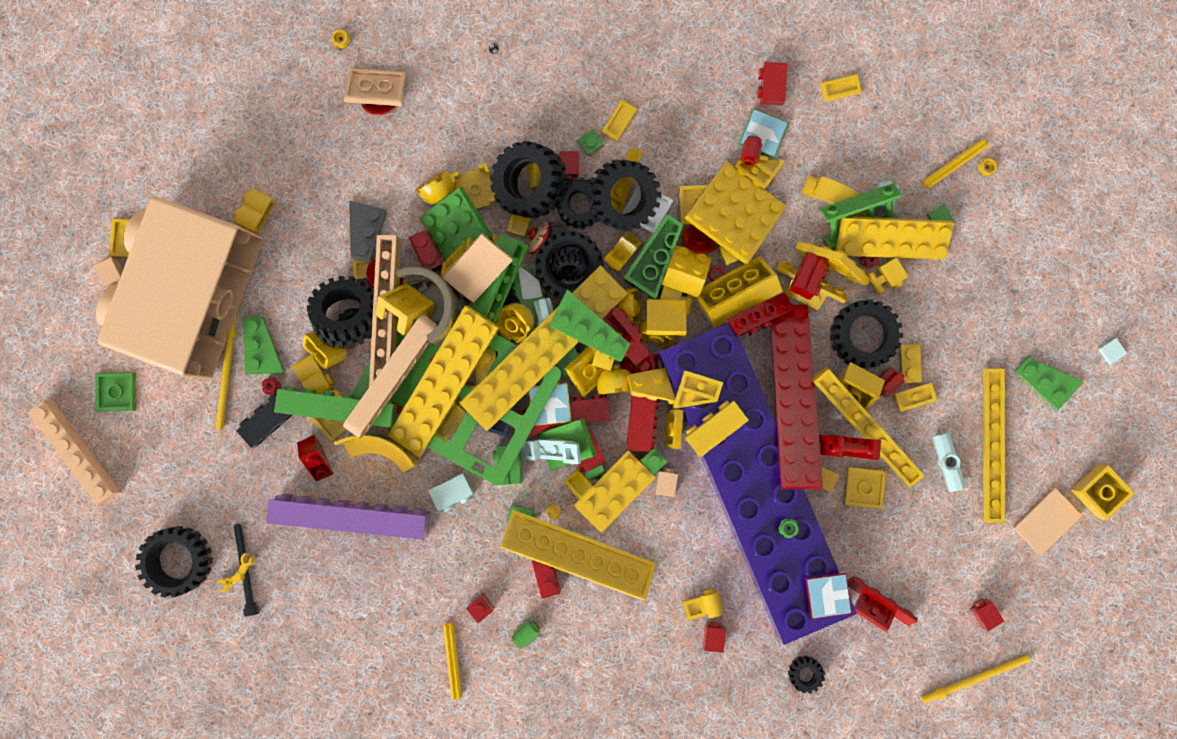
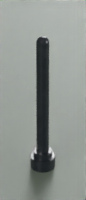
[234,523,260,617]

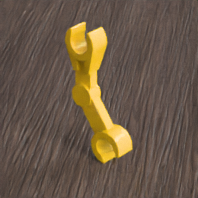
[216,553,256,592]

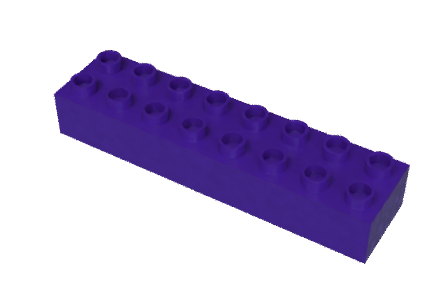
[657,323,857,645]

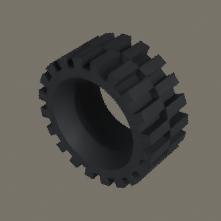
[587,159,661,231]
[535,230,604,298]
[307,276,374,349]
[830,299,903,368]
[135,526,213,598]

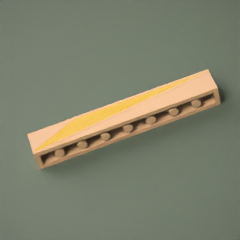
[369,235,402,387]

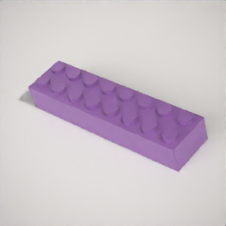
[266,494,431,540]

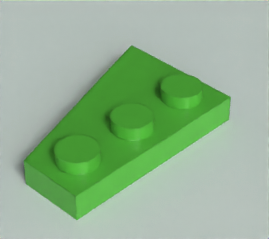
[243,316,285,375]
[1014,357,1084,410]

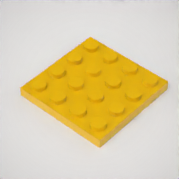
[684,161,787,264]

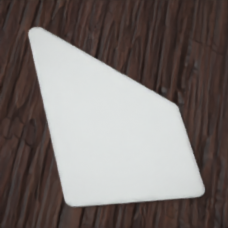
[518,267,542,300]

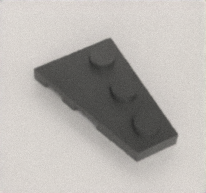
[349,201,387,263]

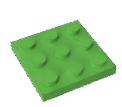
[420,187,493,260]

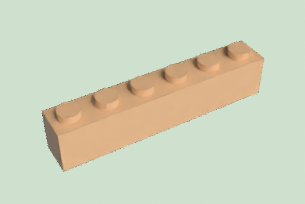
[28,401,121,505]

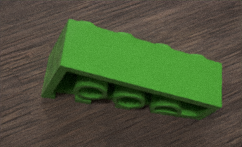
[623,214,683,299]
[548,290,630,362]

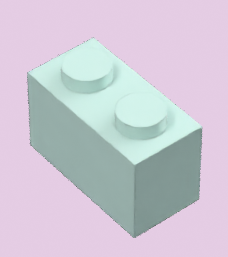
[428,473,474,513]

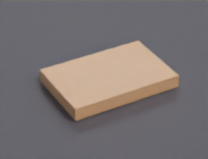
[344,68,407,106]
[443,233,513,303]
[1012,488,1082,556]

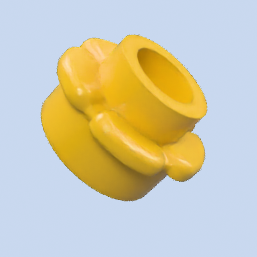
[332,30,351,49]
[978,158,997,177]
[545,503,562,521]

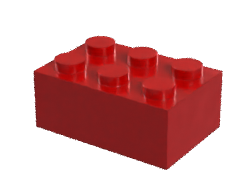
[626,395,660,452]

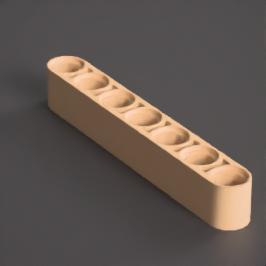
[343,314,438,438]

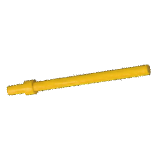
[215,315,237,429]
[921,654,1031,704]

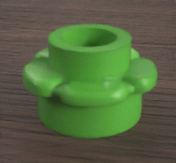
[779,518,799,538]

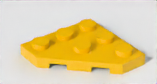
[795,241,870,286]

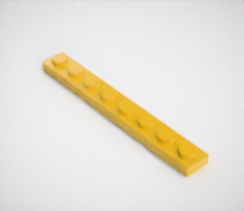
[812,367,924,488]
[983,369,1005,523]

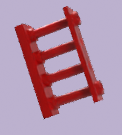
[819,434,881,460]

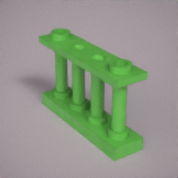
[820,183,902,251]

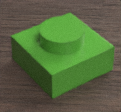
[578,129,604,156]

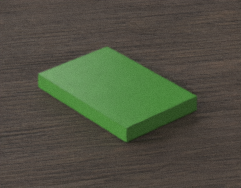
[538,418,597,470]

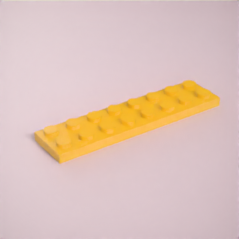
[388,305,500,458]
[500,510,656,601]

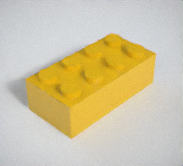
[694,256,783,329]
[574,450,656,533]

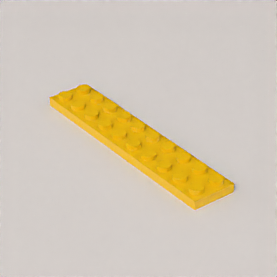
[459,265,628,431]

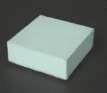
[1098,338,1127,365]

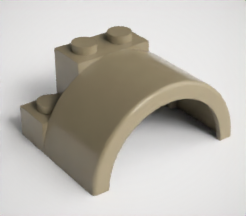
[396,266,468,347]

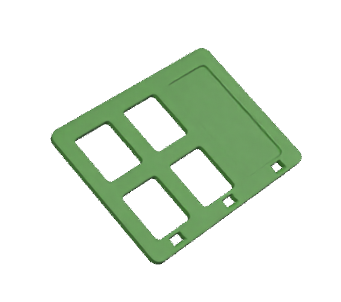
[351,317,561,485]

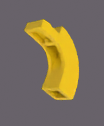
[801,176,867,217]

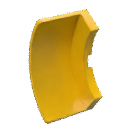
[334,434,421,473]

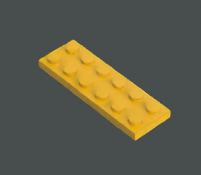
[836,216,954,260]

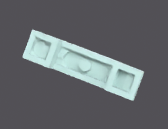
[520,439,581,464]

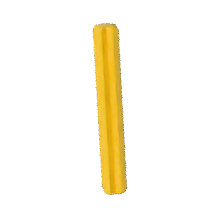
[922,139,989,189]
[443,622,462,700]

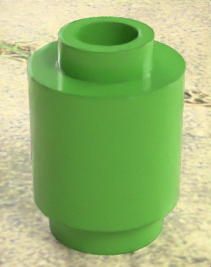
[511,620,540,649]

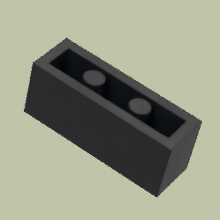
[236,392,293,448]

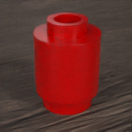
[740,136,763,166]

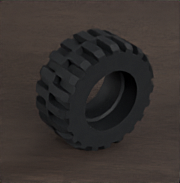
[490,141,568,218]

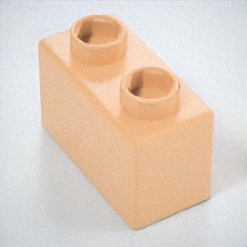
[96,196,263,379]

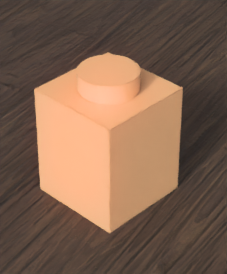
[94,257,123,287]
[655,467,678,497]

